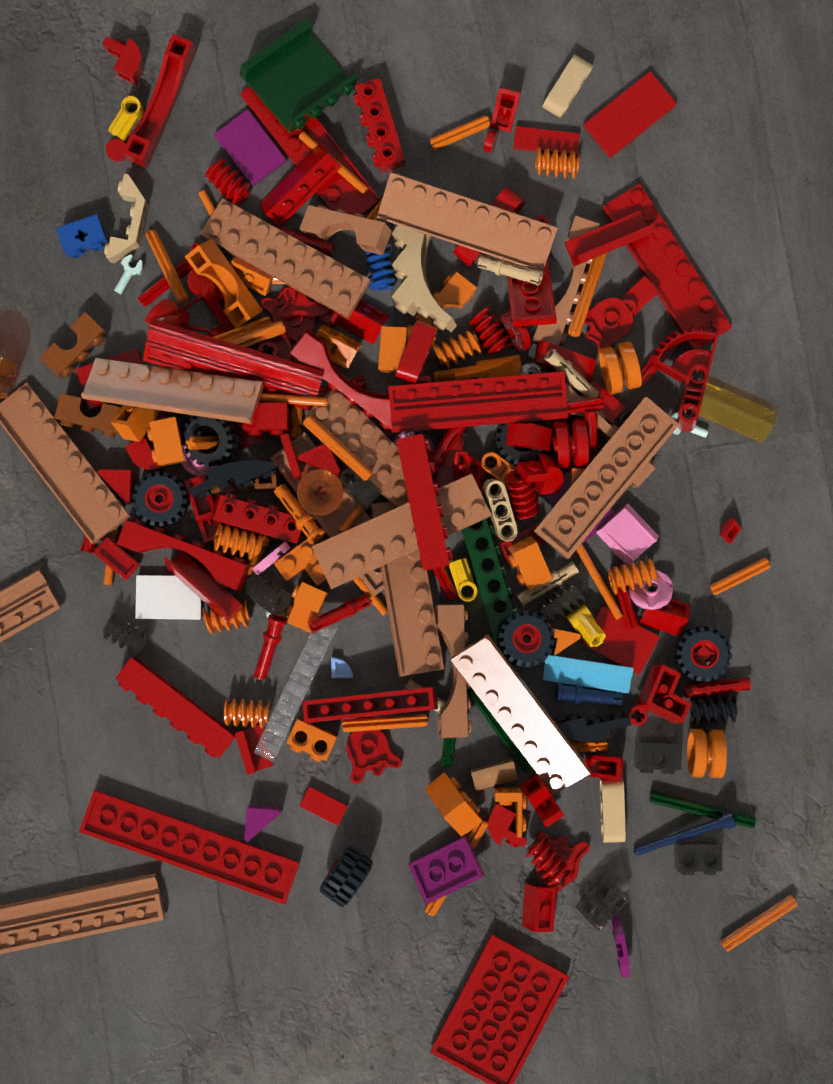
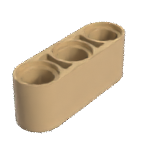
[542,54,593,119]
[482,479,518,541]
[600,778,626,843]

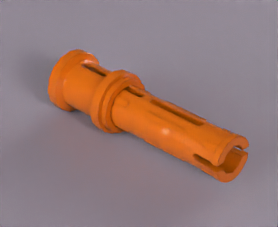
[274,484,325,544]

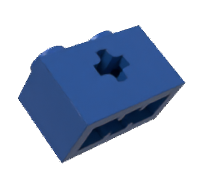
[56,214,109,258]

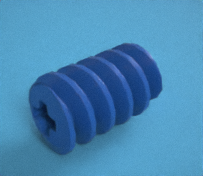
[365,244,396,291]

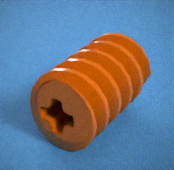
[534,147,580,179]
[433,330,482,368]
[214,523,263,560]
[608,559,657,594]
[203,599,250,634]
[224,698,270,728]

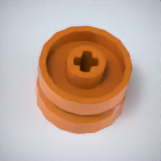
[598,341,642,395]
[687,729,727,778]

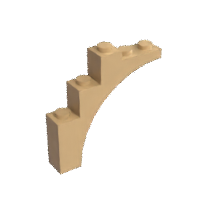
[391,225,457,332]

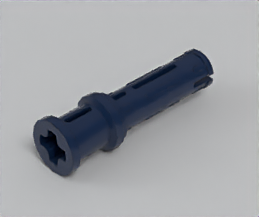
[555,682,623,706]

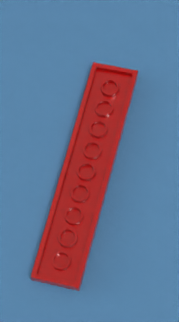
[79,789,300,905]

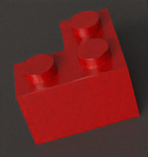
[243,402,291,438]
[636,664,692,723]

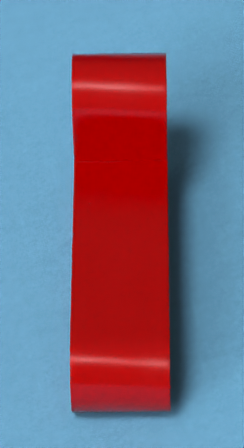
[453,187,526,267]

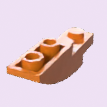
[434,355,522,382]

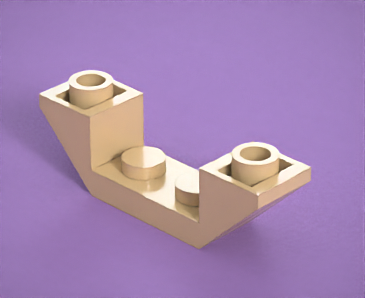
[104,174,149,263]

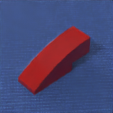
[184,474,224,546]

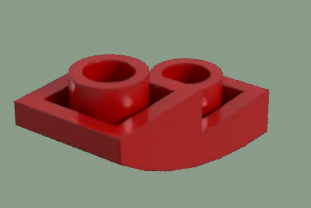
[621,276,660,316]

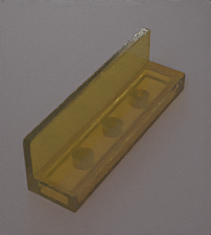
[697,378,777,443]

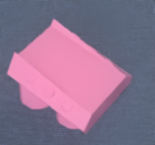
[596,503,659,565]

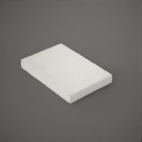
[135,575,202,620]

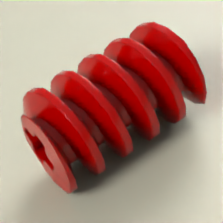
[204,158,251,206]
[469,306,513,356]
[506,470,540,519]
[525,835,572,886]

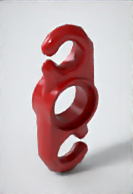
[453,450,490,490]

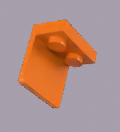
[493,787,526,837]

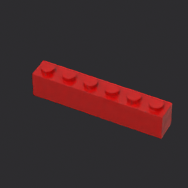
[396,434,453,572]
[115,656,236,758]
[302,687,438,723]

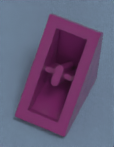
[244,805,283,842]

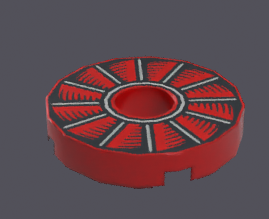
[499,311,531,353]

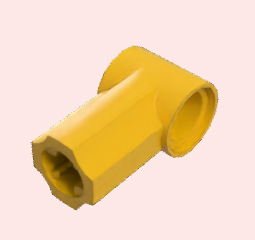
[108,96,145,142]
[449,558,477,602]
[566,604,606,647]

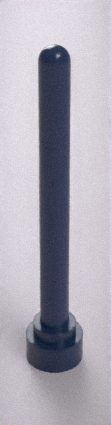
[633,810,736,856]

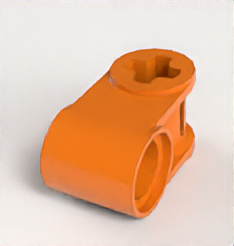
[480,452,517,490]

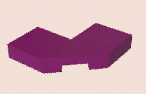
[611,915,630,978]

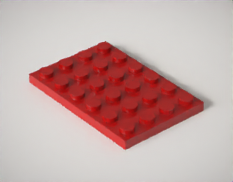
[430,933,569,1084]

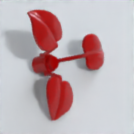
[144,268,227,337]

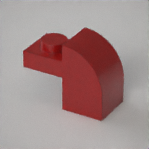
[102,37,145,86]
[125,437,163,472]
[517,454,564,495]
[519,774,565,828]
[487,802,527,848]

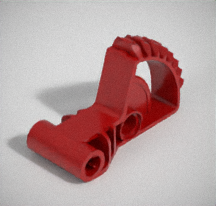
[650,325,718,433]

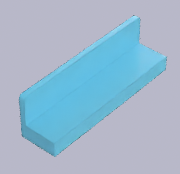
[543,655,633,693]

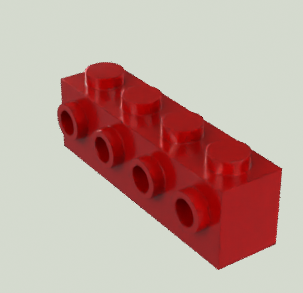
[353,78,405,173]
[210,492,301,544]

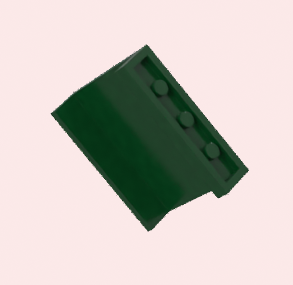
[240,18,357,134]

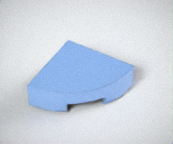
[331,657,354,679]

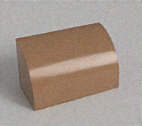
[470,759,518,791]

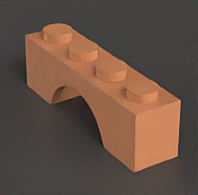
[300,205,392,255]

